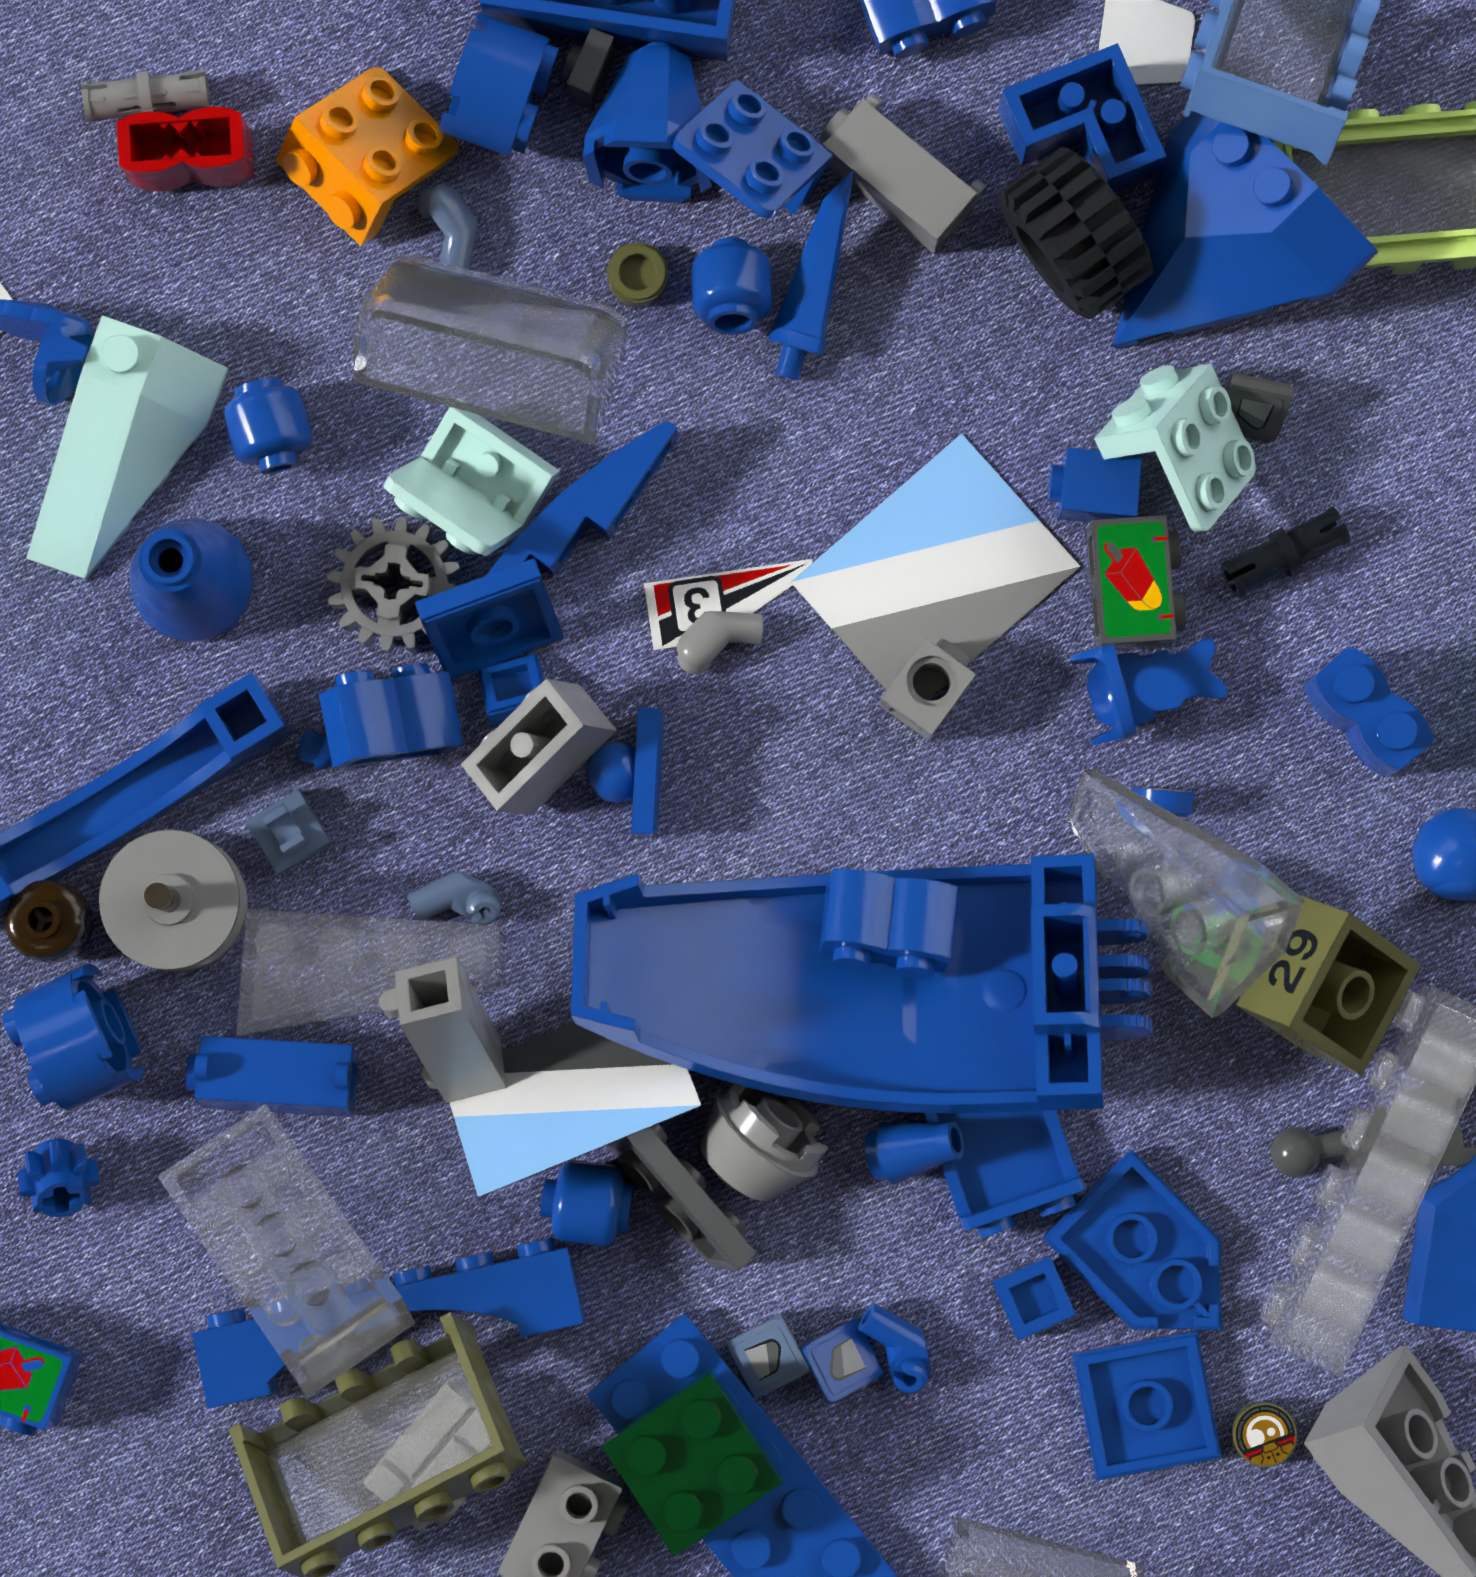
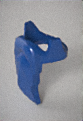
[0,299,95,406]
[1070,637,1228,745]

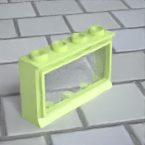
[1270,101,1476,277]

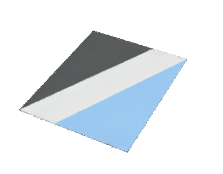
[450,1022,702,1197]

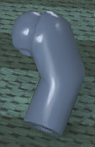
[418,184,478,276]
[406,871,501,926]

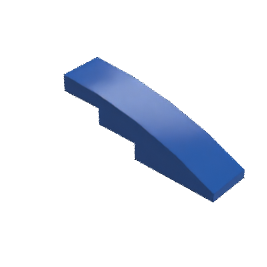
[486,420,678,577]

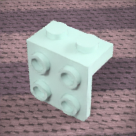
[1094,364,1256,532]
[384,401,560,556]

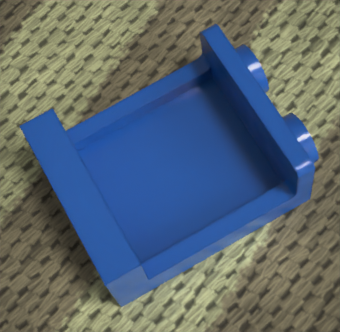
[922,1110,1086,1238]

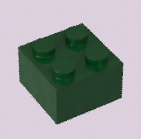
[602,1367,783,1556]

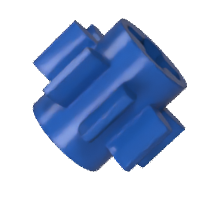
[17,1139,100,1217]

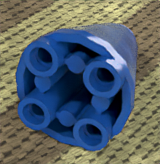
[129,518,254,642]

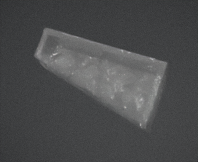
[236,909,506,1037]

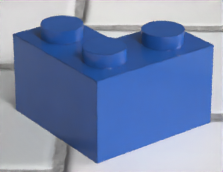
[998,43,1167,193]

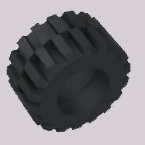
[999,147,1153,320]

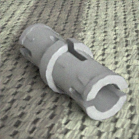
[81,69,210,123]

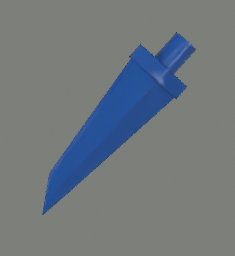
[768,169,854,381]

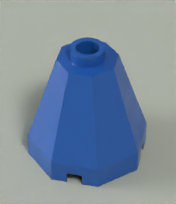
[583,42,713,203]

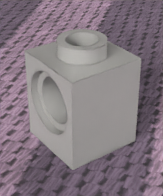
[878,638,976,741]

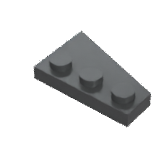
[606,1124,757,1271]

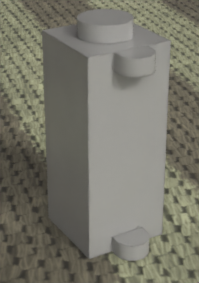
[821,93,987,254]
[379,956,506,1103]

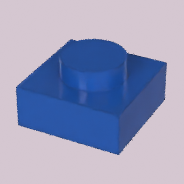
[991,1255,1076,1341]

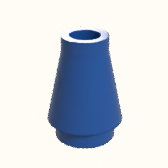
[864,1121,964,1185]

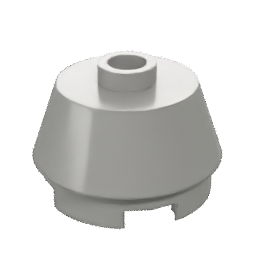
[700,1083,828,1202]

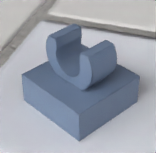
[245,789,333,876]

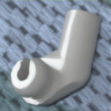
[676,611,763,674]

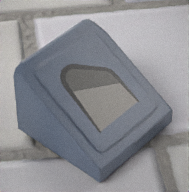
[725,1313,811,1399]

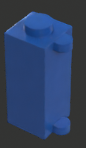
[186,1036,359,1117]

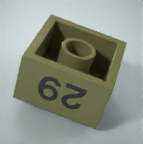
[1236,893,1421,1076]

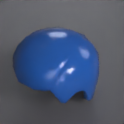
[1412,808,1476,903]

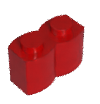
[116,107,255,192]

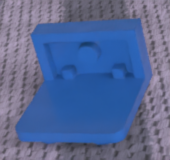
[673,79,834,218]

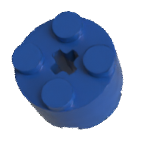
[439,13,559,157]
[3,964,143,1111]

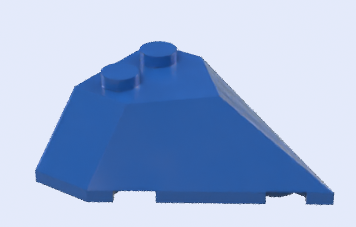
[1113,111,1378,349]

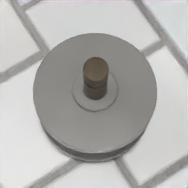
[99,830,248,972]

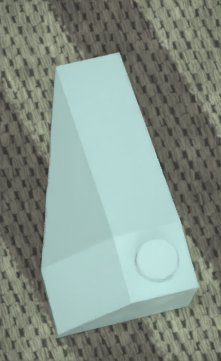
[27,315,228,580]

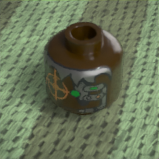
[5,880,94,963]

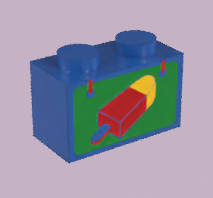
[0,1323,84,1436]

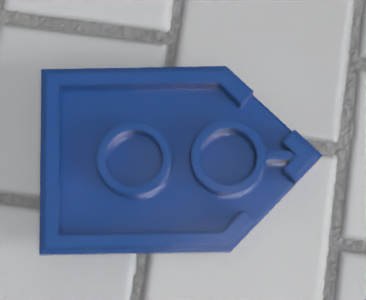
[1042,1149,1222,1330]
[1402,1154,1476,1332]

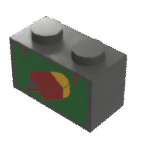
[1086,515,1186,651]

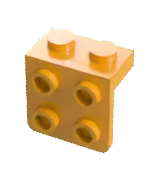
[275,67,459,246]

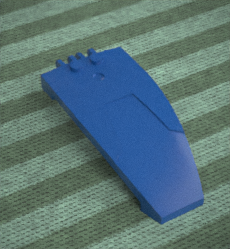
[571,854,1153,1113]

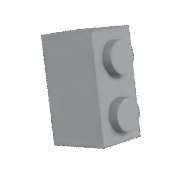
[461,678,617,815]
[497,1449,630,1577]

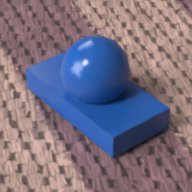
[585,707,664,839]

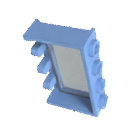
[1180,0,1381,165]

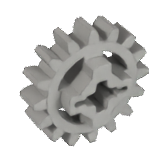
[326,517,462,654]

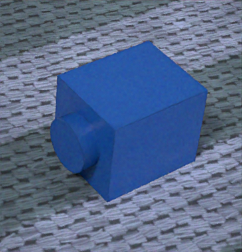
[1047,448,1143,523]

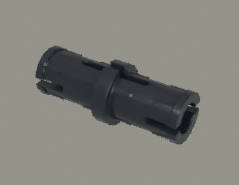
[1221,507,1351,598]

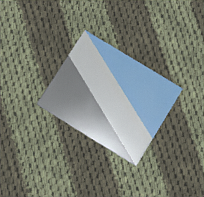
[790,433,1081,700]

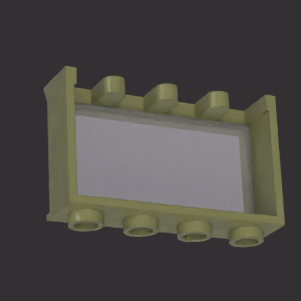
[228,1312,528,1577]

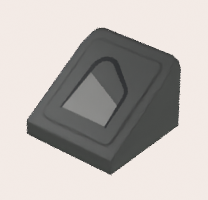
[1224,373,1294,442]

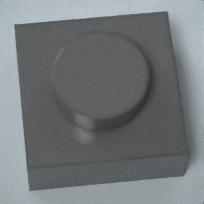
[562,28,616,110]

